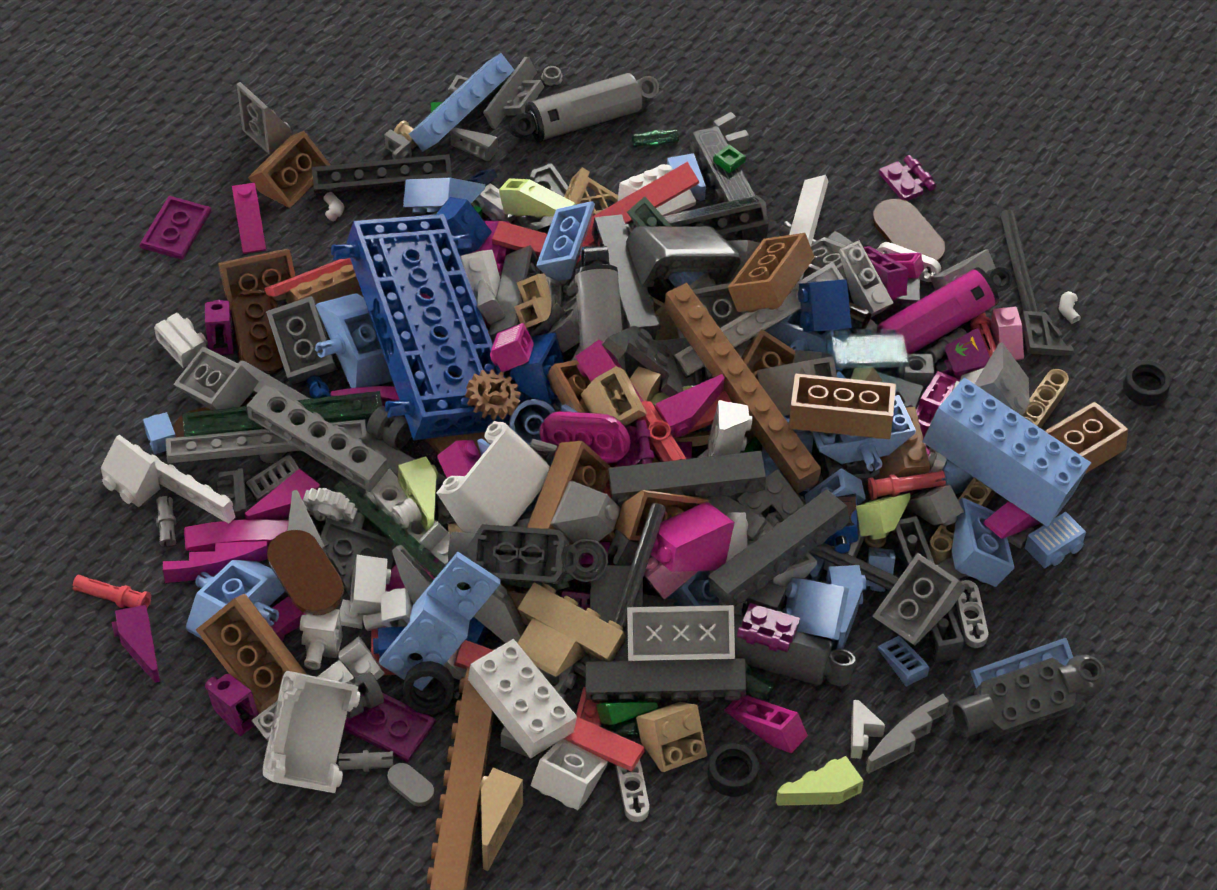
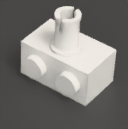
[363,588,414,631]
[300,609,343,670]

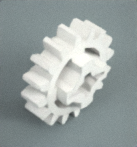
[302,488,357,524]

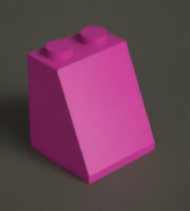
[651,502,735,572]

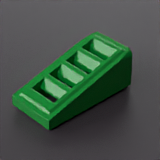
[596,701,658,725]

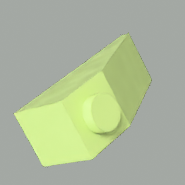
[398,456,438,532]
[856,493,911,540]

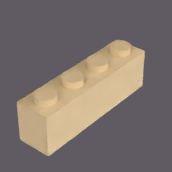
[518,582,626,661]

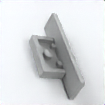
[483,57,544,129]

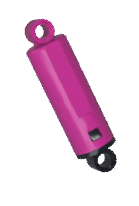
[862,267,1012,362]

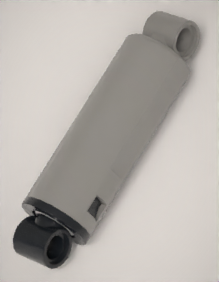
[509,73,659,142]
[574,246,626,372]

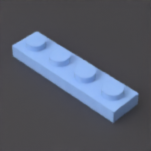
[970,638,1073,689]

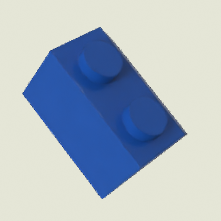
[436,197,492,256]
[797,279,852,332]

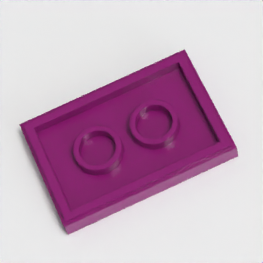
[140,196,212,260]
[343,693,436,762]

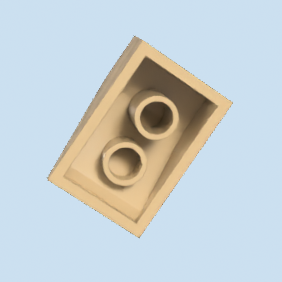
[479,768,523,871]

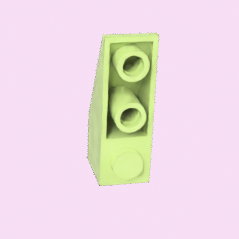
[499,179,576,218]
[776,756,864,806]

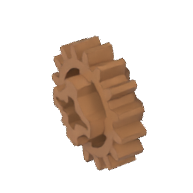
[465,369,521,420]

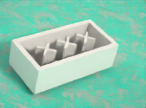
[627,605,735,661]
[468,639,577,758]

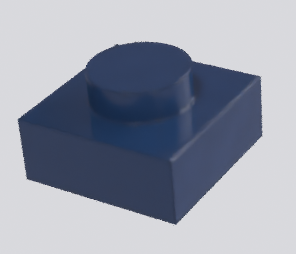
[466,169,498,187]

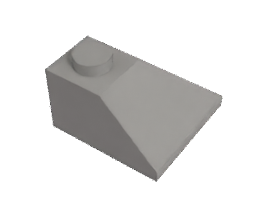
[551,481,621,544]

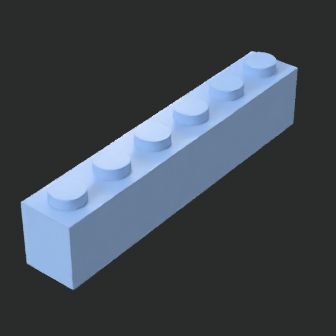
[409,53,515,152]

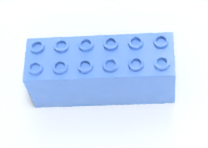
[922,377,1091,527]

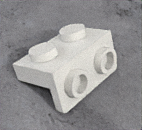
[471,183,516,223]

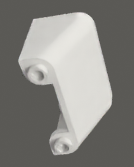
[436,421,550,533]
[263,671,360,793]

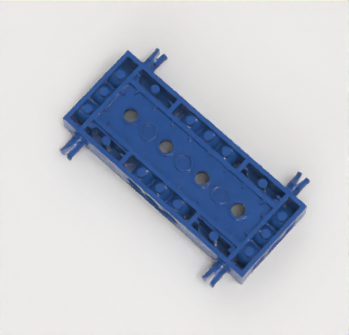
[331,214,530,440]

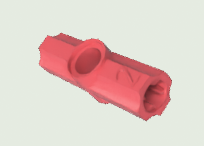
[636,400,686,462]

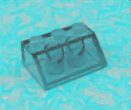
[826,329,909,368]

